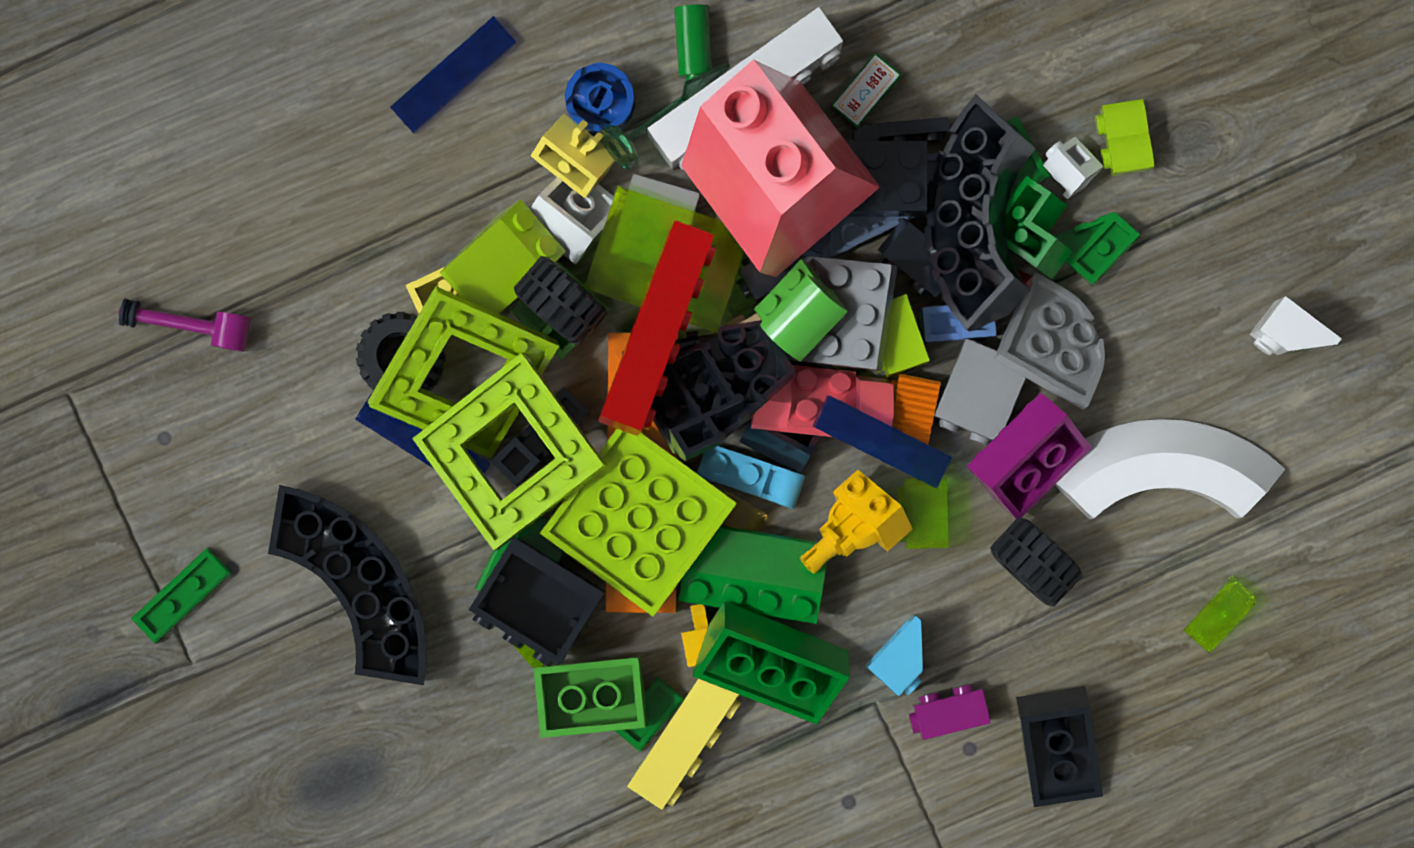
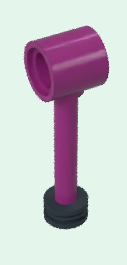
[118,298,251,352]

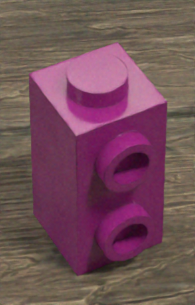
[908,684,991,740]

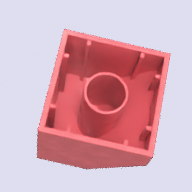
[681,59,880,278]

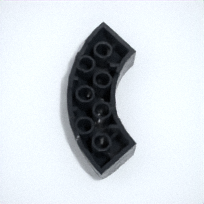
[268,485,426,685]

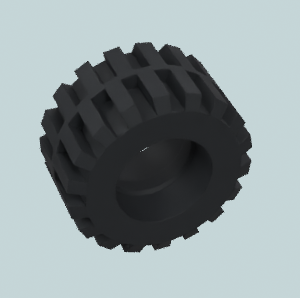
[514,256,608,346]
[356,312,446,391]
[990,517,1083,607]

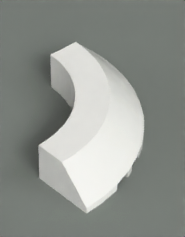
[1055,419,1285,519]

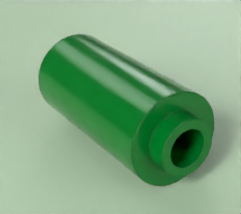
[674,4,713,84]

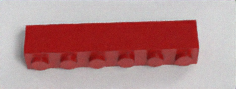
[598,220,716,437]

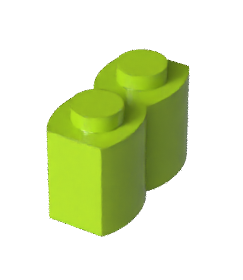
[1095,99,1154,177]

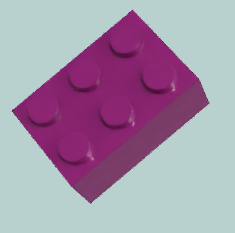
[967,393,1092,519]

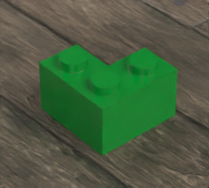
[1005,176,1072,279]

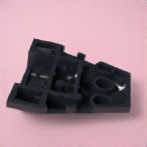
[622,320,796,461]

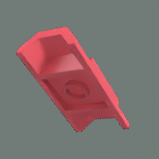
[751,365,894,443]

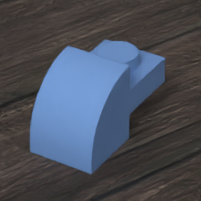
[919,305,996,343]

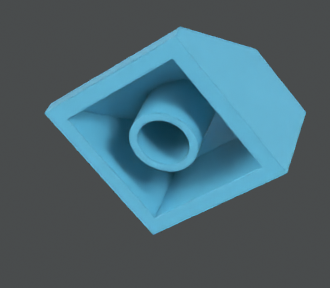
[865,615,923,696]

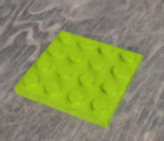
[540,429,737,617]

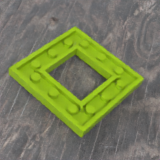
[368,286,559,458]
[412,353,607,551]

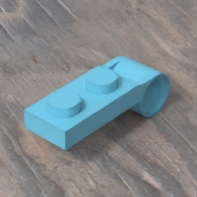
[697,446,806,509]

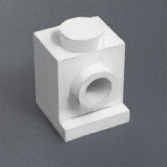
[1043,137,1104,199]

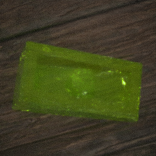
[1183,576,1257,653]

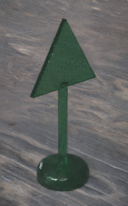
[599,63,730,170]

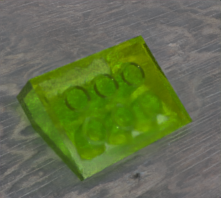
[584,185,744,333]

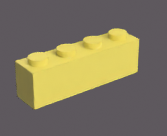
[627,679,741,810]

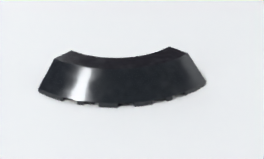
[925,94,1036,332]

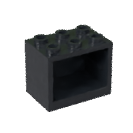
[469,537,606,667]

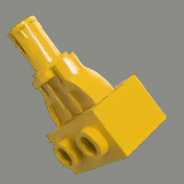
[800,470,913,574]

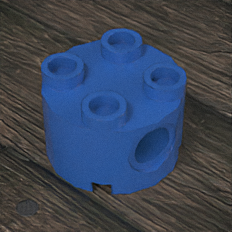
[565,62,635,136]

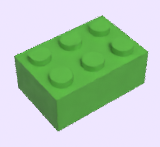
[534,657,648,738]

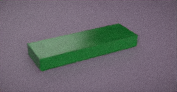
[131,547,232,644]

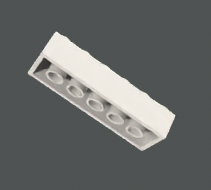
[647,7,843,170]

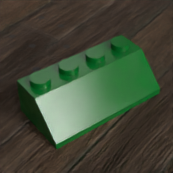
[679,526,827,624]
[693,601,850,725]

